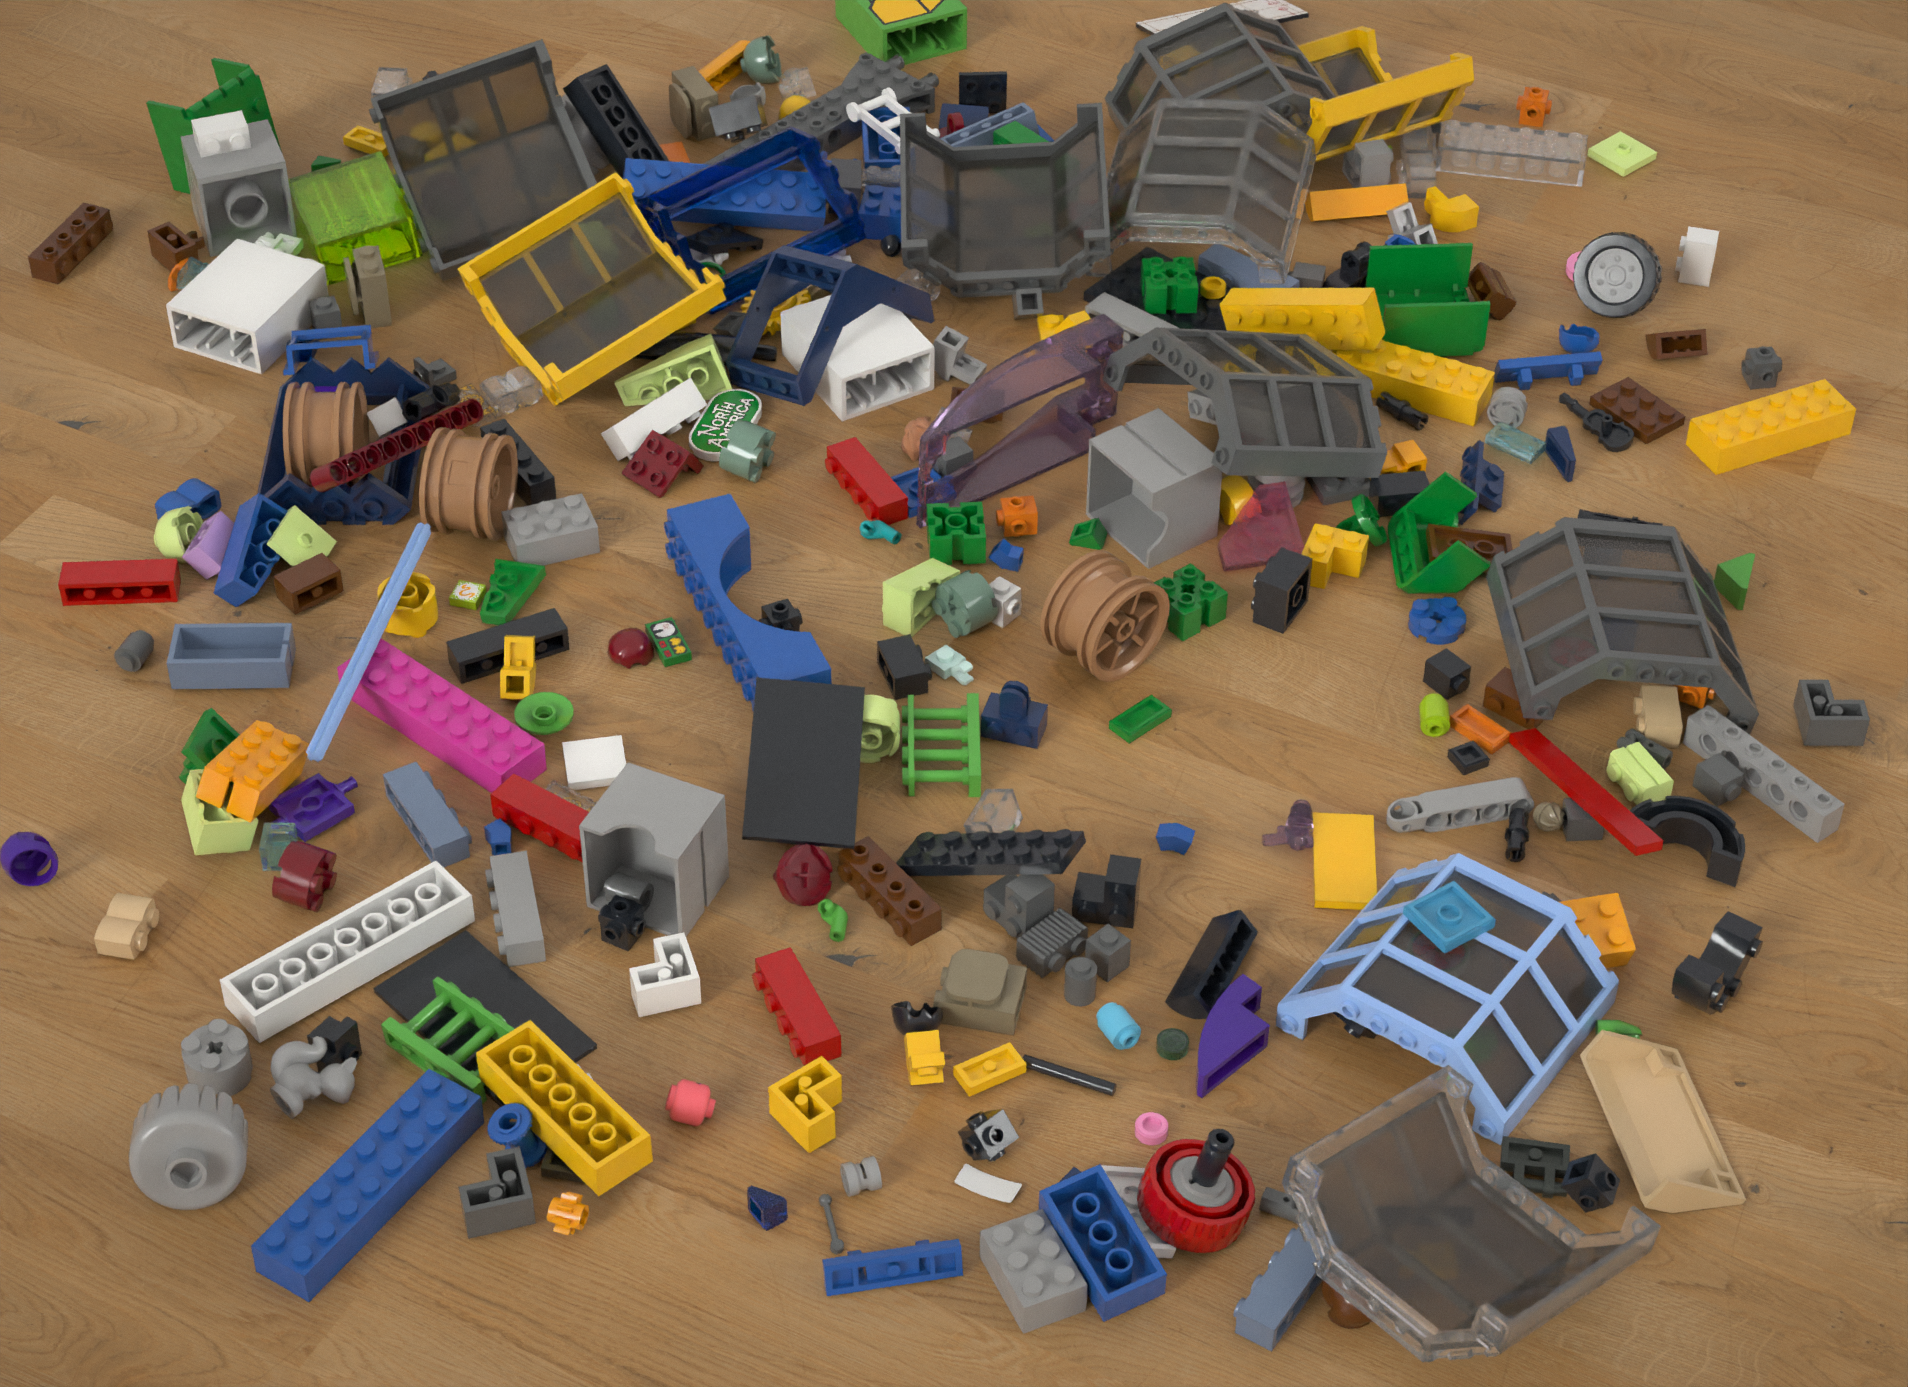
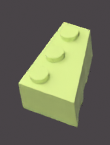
[882,558,960,637]
[181,769,259,855]

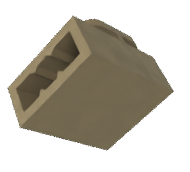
[669,66,718,141]
[343,245,392,329]
[933,949,1027,1036]

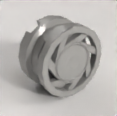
[1487,387,1528,430]

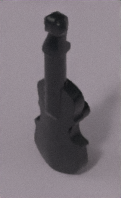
[1559,393,1634,452]

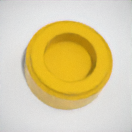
[1200,276,1226,299]

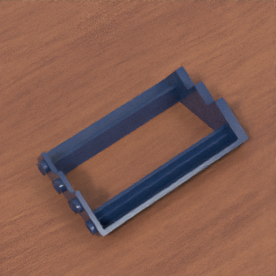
[257,357,430,525]

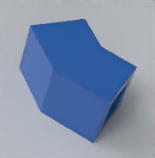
[988,538,1024,572]
[484,818,512,856]
[1156,823,1195,855]

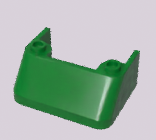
[1388,471,1491,594]

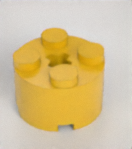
[377,572,438,638]

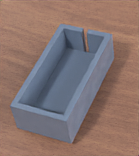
[166,623,296,689]

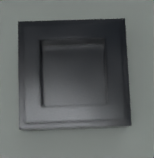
[1447,740,1490,776]

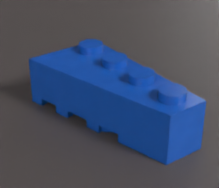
[213,493,288,607]

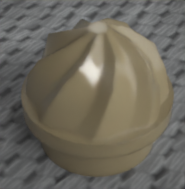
[1533,802,1565,832]

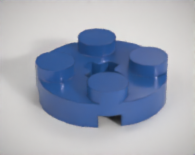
[1408,597,1467,645]

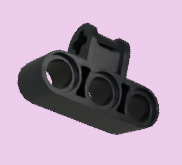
[1323,241,1372,288]

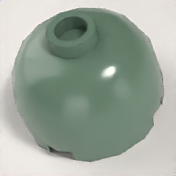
[740,35,782,84]

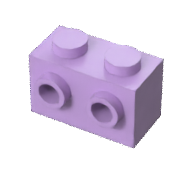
[182,511,234,580]

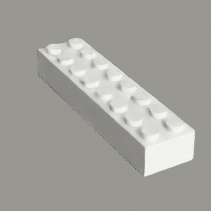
[220,861,475,1043]

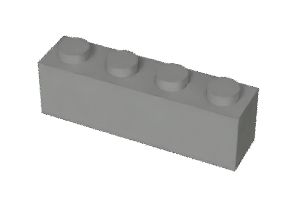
[1085,292,1187,355]
[485,851,546,967]

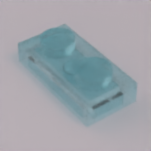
[1485,422,1546,464]

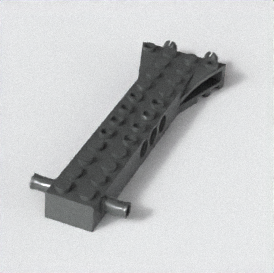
[704,52,939,172]

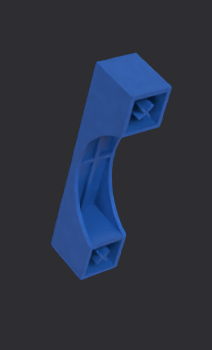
[664,494,832,711]

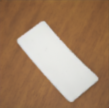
[954,1164,1022,1203]

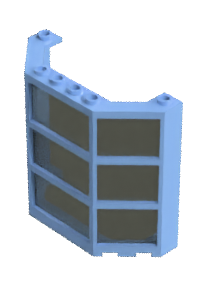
[1275,853,1619,1145]

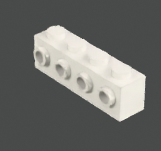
[601,378,707,461]

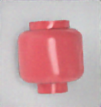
[665,1079,716,1127]

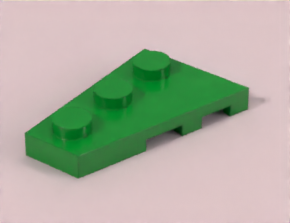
[480,559,547,625]

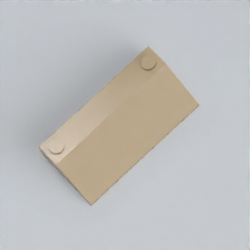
[1580,1030,1746,1213]

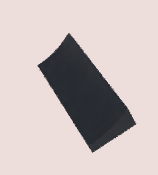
[563,64,669,179]

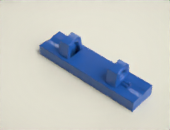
[1494,351,1603,390]
[822,1239,963,1296]

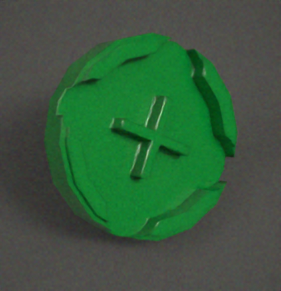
[1335,494,1388,547]

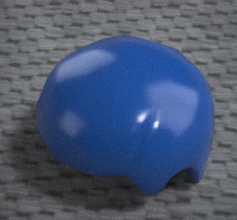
[1559,323,1600,354]

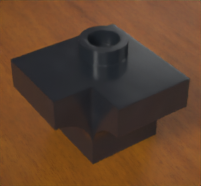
[307,1016,362,1073]

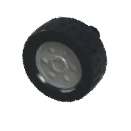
[1573,232,1662,318]

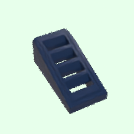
[1544,426,1576,482]

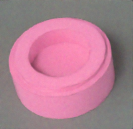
[1135,1112,1168,1145]

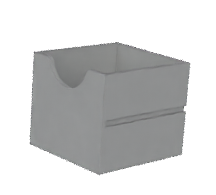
[180,119,297,257]
[1086,408,1222,569]
[579,762,729,936]

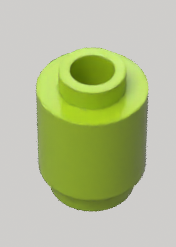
[1419,693,1450,737]

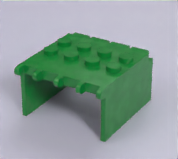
[146,58,282,194]
[1365,243,1491,357]

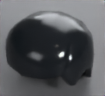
[891,1001,943,1035]

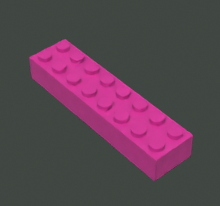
[337,638,547,793]

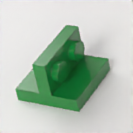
[179,708,240,786]

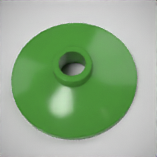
[514,692,574,735]

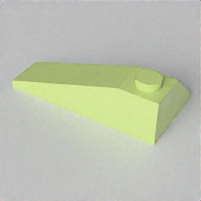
[614,334,733,406]

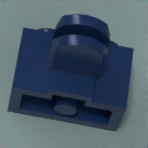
[981,681,1048,749]

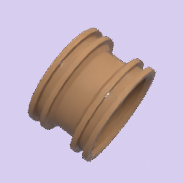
[283,382,369,487]
[1040,550,1170,682]

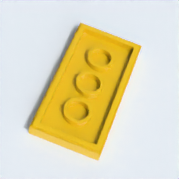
[1312,812,1377,910]

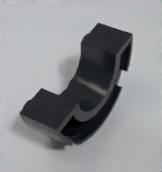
[1630,796,1745,887]
[1672,911,1763,1015]

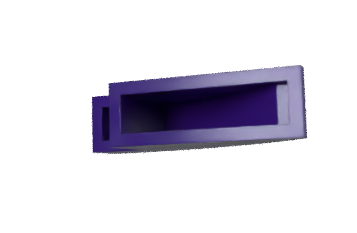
[1196,974,1270,1098]

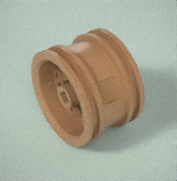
[419,427,518,541]

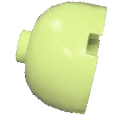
[154,506,203,563]

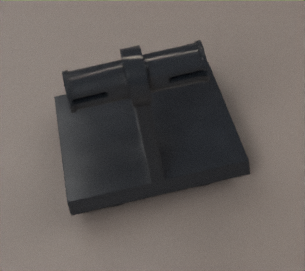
[959,71,1007,113]

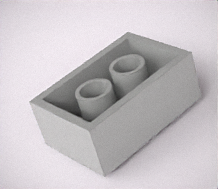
[501,493,600,566]
[979,1209,1088,1334]

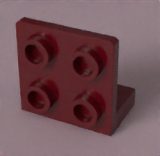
[622,429,704,498]

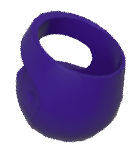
[0,832,59,886]

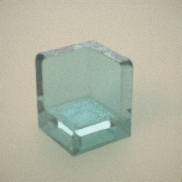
[259,823,298,871]

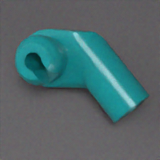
[859,520,902,545]

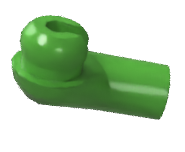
[818,899,848,942]
[1595,1020,1642,1039]

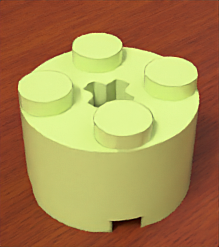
[860,695,900,763]

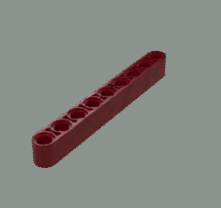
[310,398,484,492]

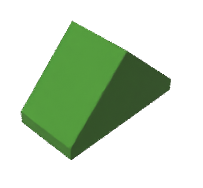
[1714,553,1755,610]

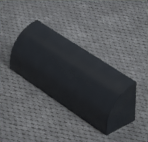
[633,327,736,367]
[1165,909,1258,1019]

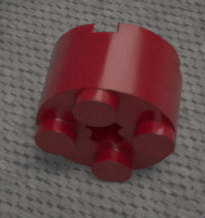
[272,840,337,912]

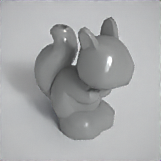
[270,1036,357,1119]

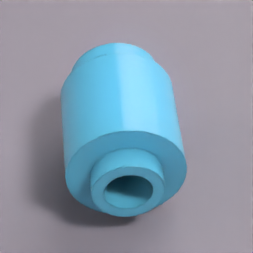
[1096,1002,1141,1050]

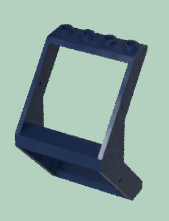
[726,245,935,406]

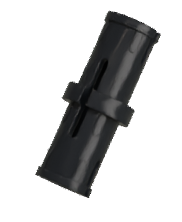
[1376,391,1429,430]
[1505,808,1530,862]

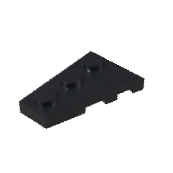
[684,222,764,255]

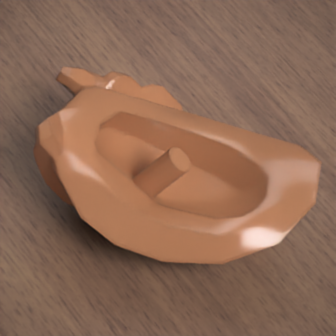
[901,416,931,461]

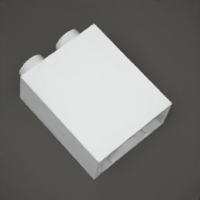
[166,239,329,374]
[780,295,935,421]

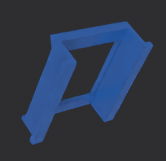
[283,325,379,375]

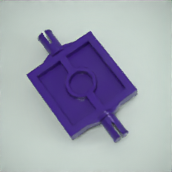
[264,773,358,842]

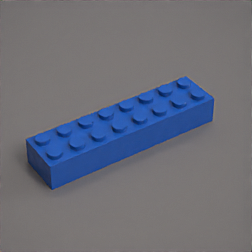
[622,158,826,232]
[251,1069,485,1302]

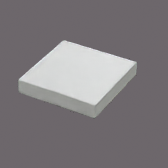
[562,735,626,791]

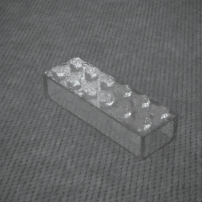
[1435,120,1588,187]

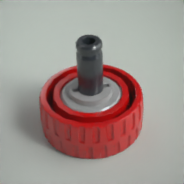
[1137,1129,1255,1253]

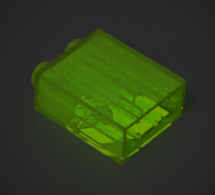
[288,151,423,286]

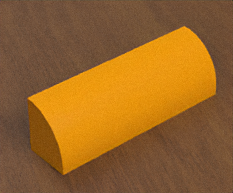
[698,40,750,91]
[1304,183,1408,222]

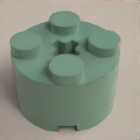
[719,419,776,483]
[932,570,998,638]

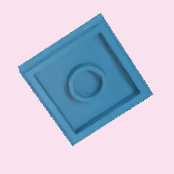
[1403,881,1496,954]

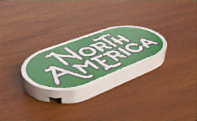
[689,389,762,461]

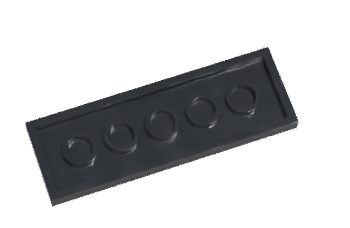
[896,829,1086,876]

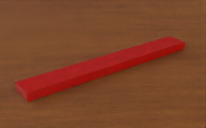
[1509,728,1663,856]

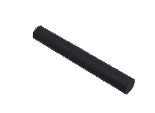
[1022,1054,1117,1096]

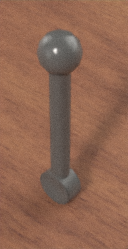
[819,1194,844,1254]

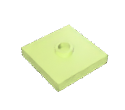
[1587,131,1657,177]
[267,505,337,567]

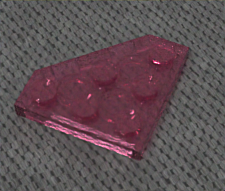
[1217,481,1304,572]

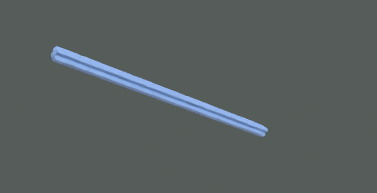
[306,522,431,762]

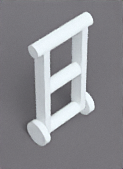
[846,88,940,154]

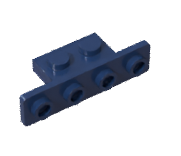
[1458,440,1504,525]

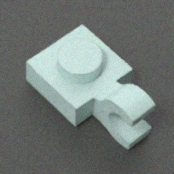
[925,645,974,685]

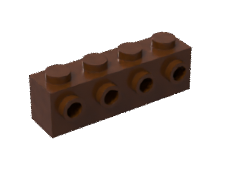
[28,202,113,284]
[837,836,942,946]

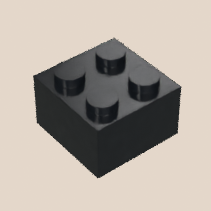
[1251,547,1313,634]

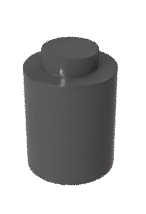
[603,872,654,913]
[1064,957,1097,1007]

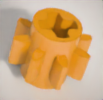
[547,1191,589,1236]

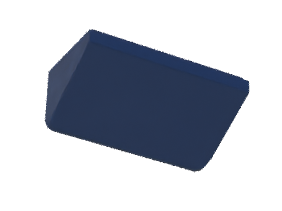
[939,103,989,129]

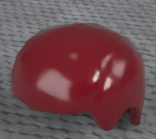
[607,628,654,669]

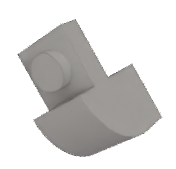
[1386,202,1438,244]
[933,326,987,386]

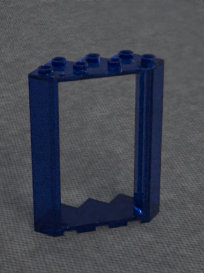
[636,126,866,315]

